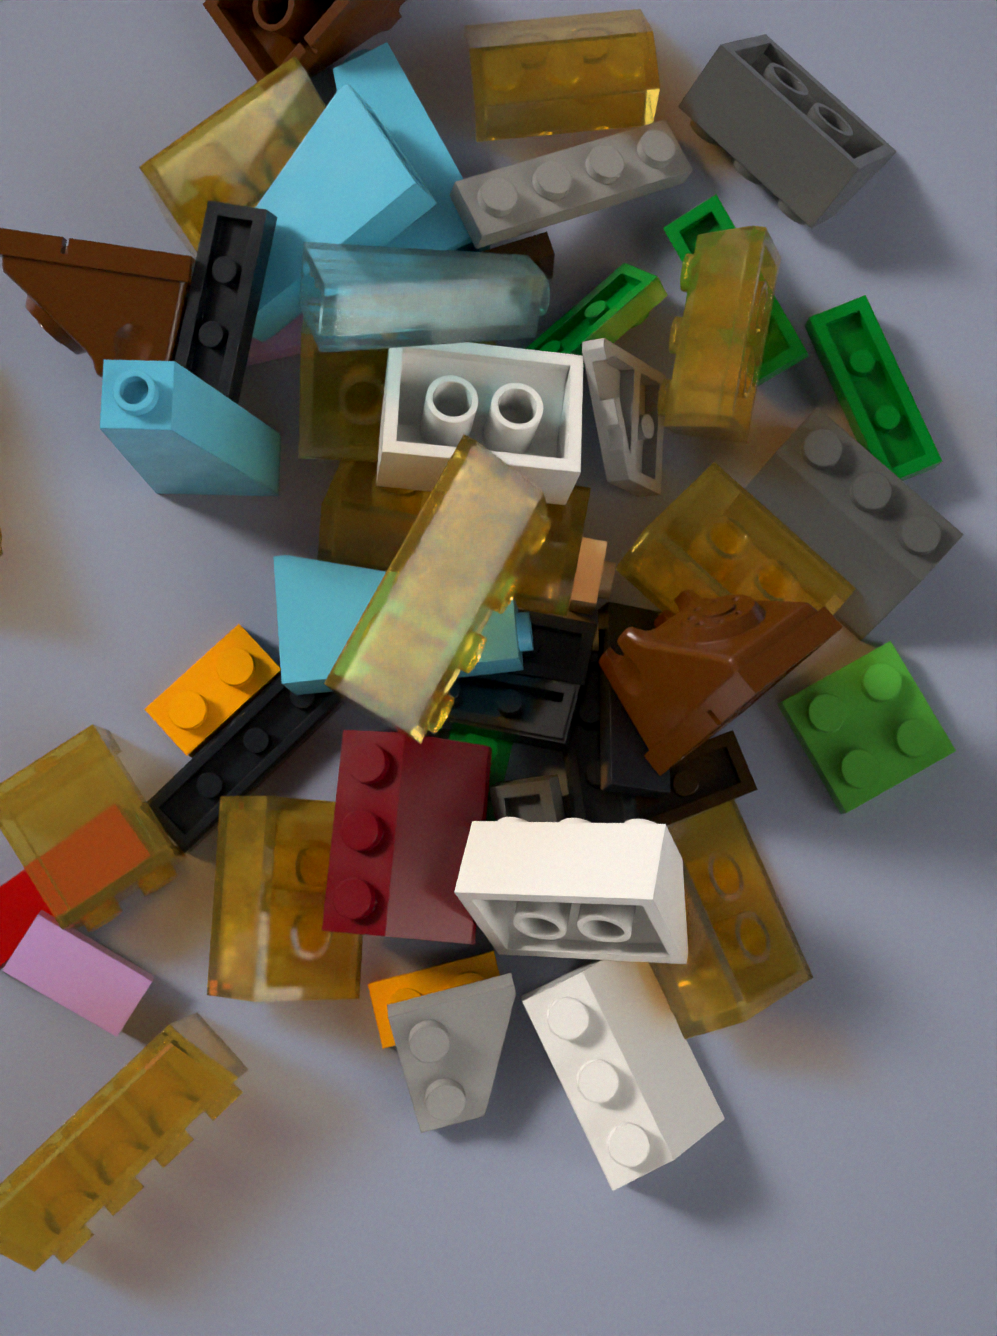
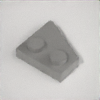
[582,338,666,497]
[387,973,516,1133]

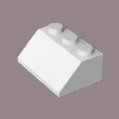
[376,334,583,505]
[454,817,689,964]
[521,959,725,1191]

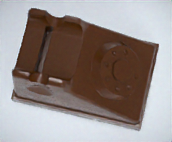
[203,0,407,101]
[0,228,196,378]
[599,589,843,776]

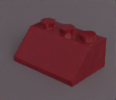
[322,730,492,945]

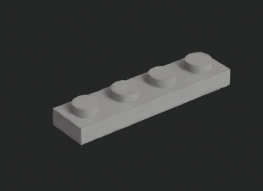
[449,119,692,249]

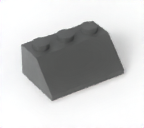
[678,34,896,228]
[721,407,964,641]

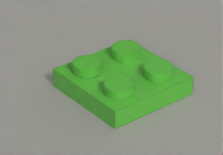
[777,641,956,814]

